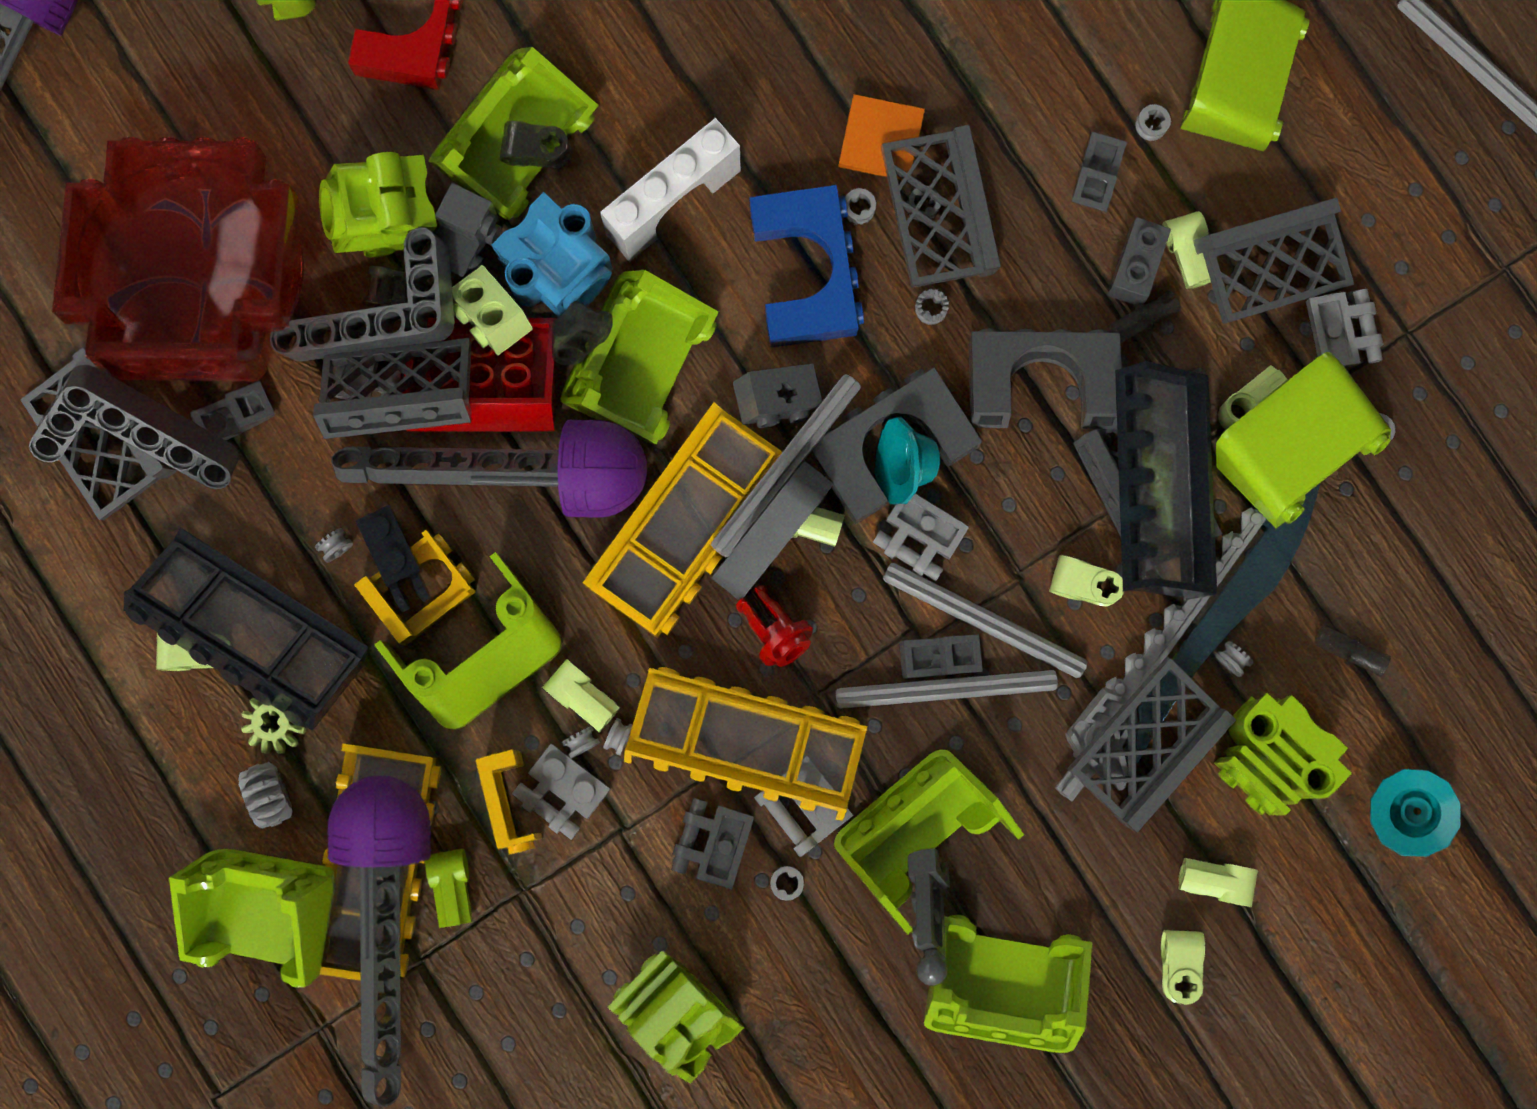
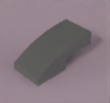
[1071,132,1127,212]
[190,381,275,440]
[899,634,983,679]

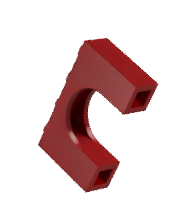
[348,0,463,90]

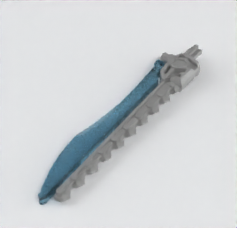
[1055,484,1320,802]

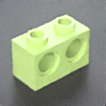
[452,265,533,355]

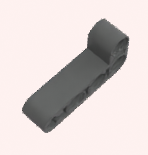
[711,461,834,600]

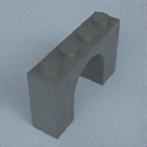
[968,328,1122,429]
[810,368,982,525]

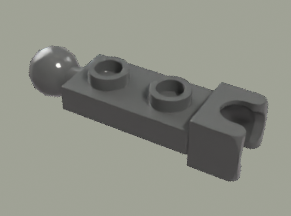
[908,849,950,986]

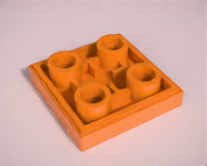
[838,94,925,180]

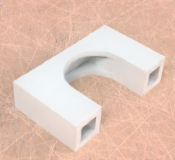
[600,118,741,262]

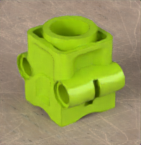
[319,152,437,257]

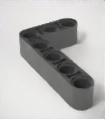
[270,227,455,361]
[29,365,239,489]

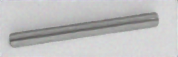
[1397,0,1537,133]
[711,374,861,557]
[883,563,1088,678]
[836,670,1058,709]

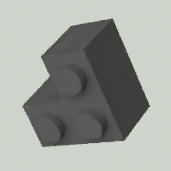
[425,183,502,281]

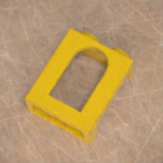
[354,530,476,646]
[475,749,542,854]

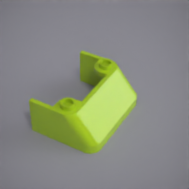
[374,552,562,730]
[834,750,1024,934]

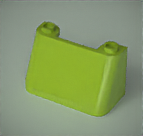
[1180,0,1310,152]
[429,47,599,220]
[561,270,719,444]
[1216,352,1391,528]
[169,849,335,987]
[924,915,1093,1053]

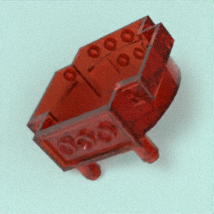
[52,137,304,382]

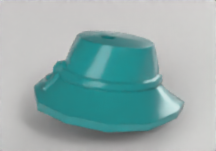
[875,417,940,504]
[1370,769,1461,857]

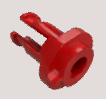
[736,585,813,667]

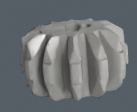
[238,762,292,829]

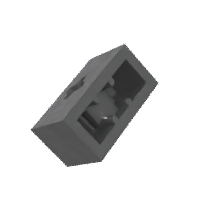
[1107,217,1171,307]
[733,363,822,428]

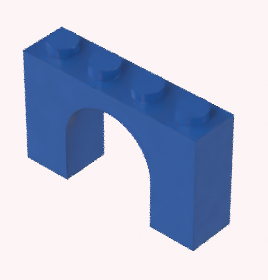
[749,185,864,348]

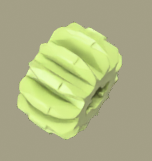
[241,698,306,754]

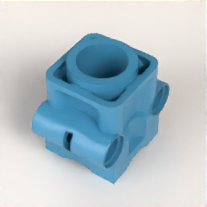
[492,192,612,320]

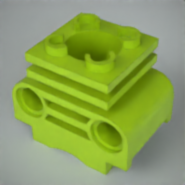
[1214,693,1352,815]
[608,951,744,1084]

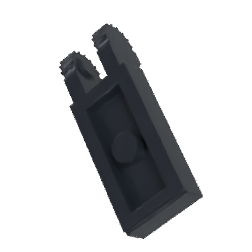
[355,504,431,612]

